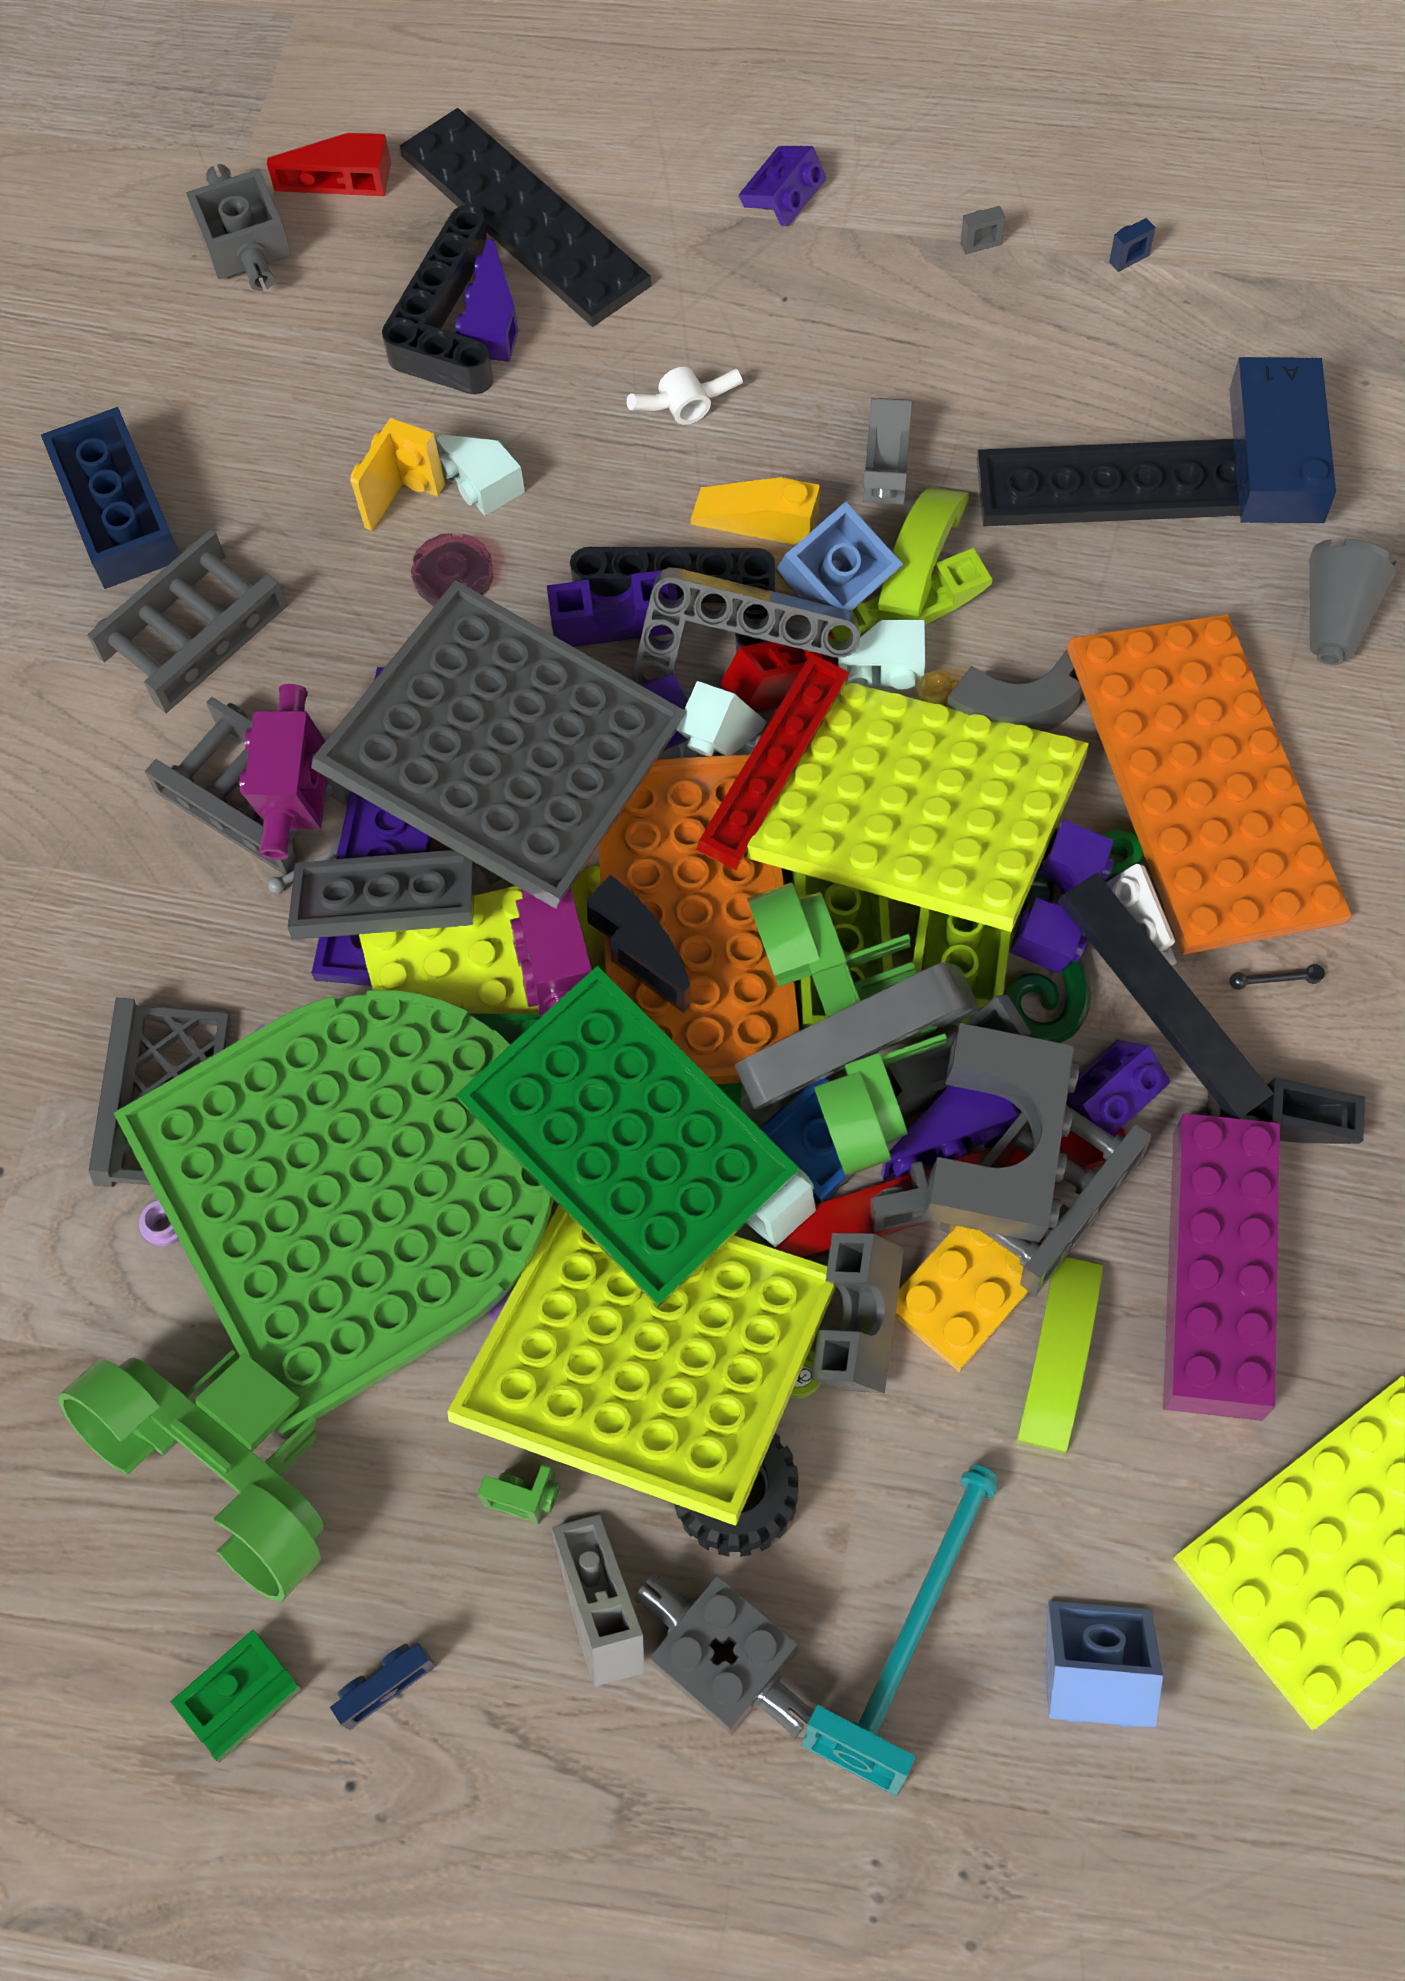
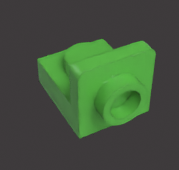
[477,1463,560,1524]

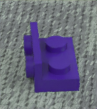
[738,146,826,226]
[1066,1039,1170,1136]

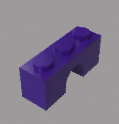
[547,570,678,647]
[1009,819,1114,973]

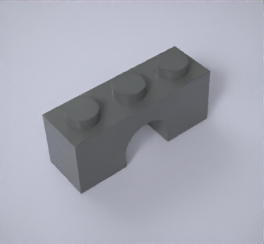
[811,1233,904,1394]

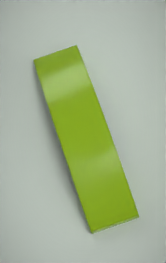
[878,487,969,617]
[830,547,992,641]
[1016,1257,1103,1454]

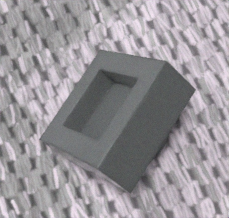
[960,206,1005,254]

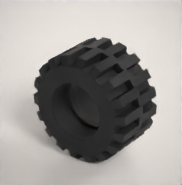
[674,1432,799,1557]

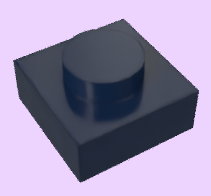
[1109,218,1156,272]

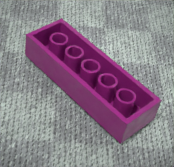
[1163,1113,1280,1421]

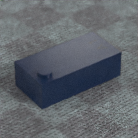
[1229,357,1336,523]
[41,407,180,589]

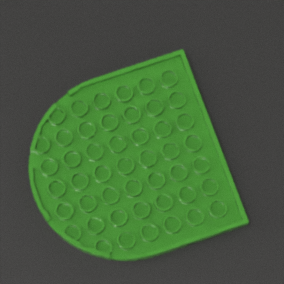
[114,990,554,1438]

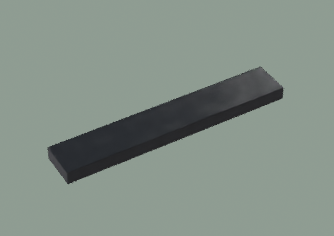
[1058,873,1274,1119]

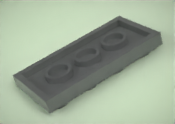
[288,850,475,940]

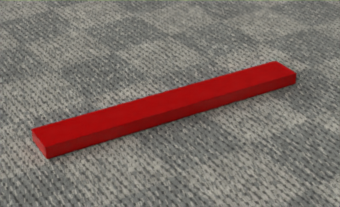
[762,1127,1126,1260]

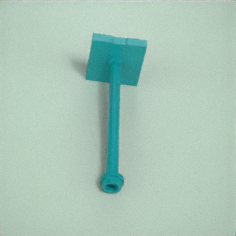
[801,1465,998,1797]

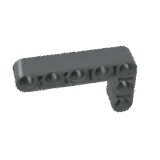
[632,568,860,686]
[734,962,981,1110]

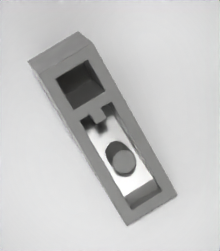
[551,1515,644,1687]

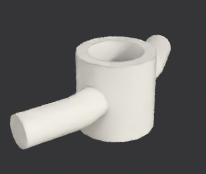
[627,367,743,425]

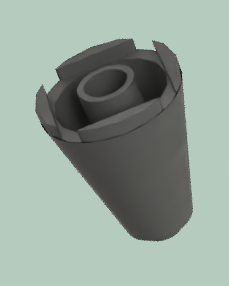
[1309,539,1398,665]

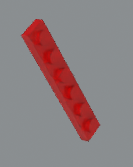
[696,653,850,870]

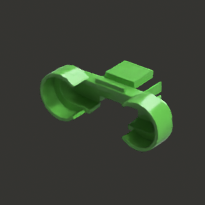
[747,883,947,1176]
[58,1349,324,1602]

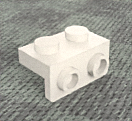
[1106,864,1177,966]

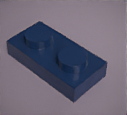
[330,1643,436,1730]

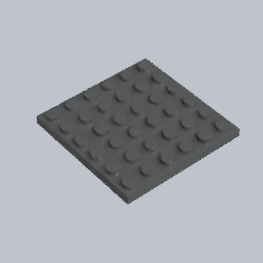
[311,580,686,908]

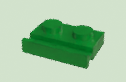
[170,1629,302,1762]

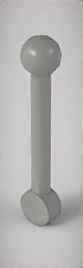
[268,839,340,894]

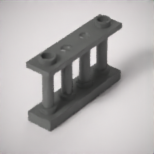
[87,529,287,714]
[145,697,350,875]
[941,1105,1151,1296]

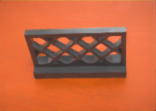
[89,997,229,1187]

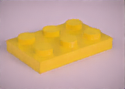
[895,1226,1030,1372]

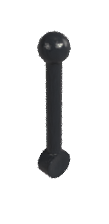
[1229,964,1325,990]

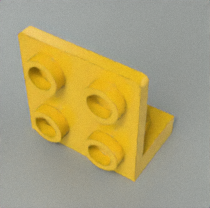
[350,418,446,531]

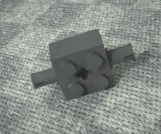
[186,164,291,291]
[634,1573,815,1739]

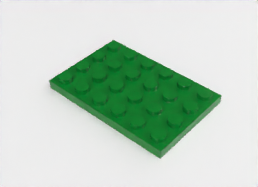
[456,966,800,1308]

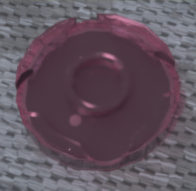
[411,533,494,606]

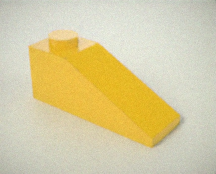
[690,477,820,545]

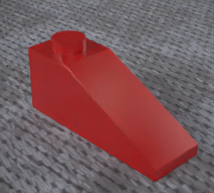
[266,132,391,196]
[720,631,839,712]

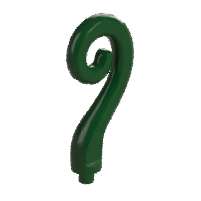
[1003,875,1091,1043]

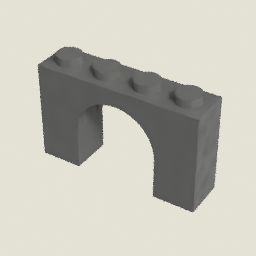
[923,1023,1079,1243]

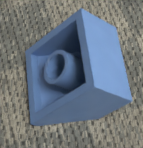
[776,501,903,612]
[1046,1601,1163,1728]

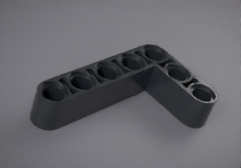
[382,205,493,394]
[570,546,775,653]

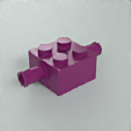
[239,684,327,860]
[510,888,592,1017]

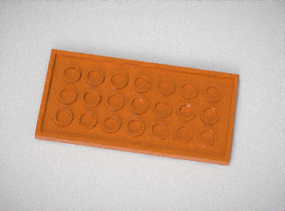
[1066,614,1352,955]
[598,755,799,1084]

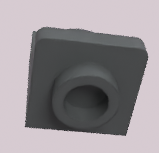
[870,1161,930,1232]

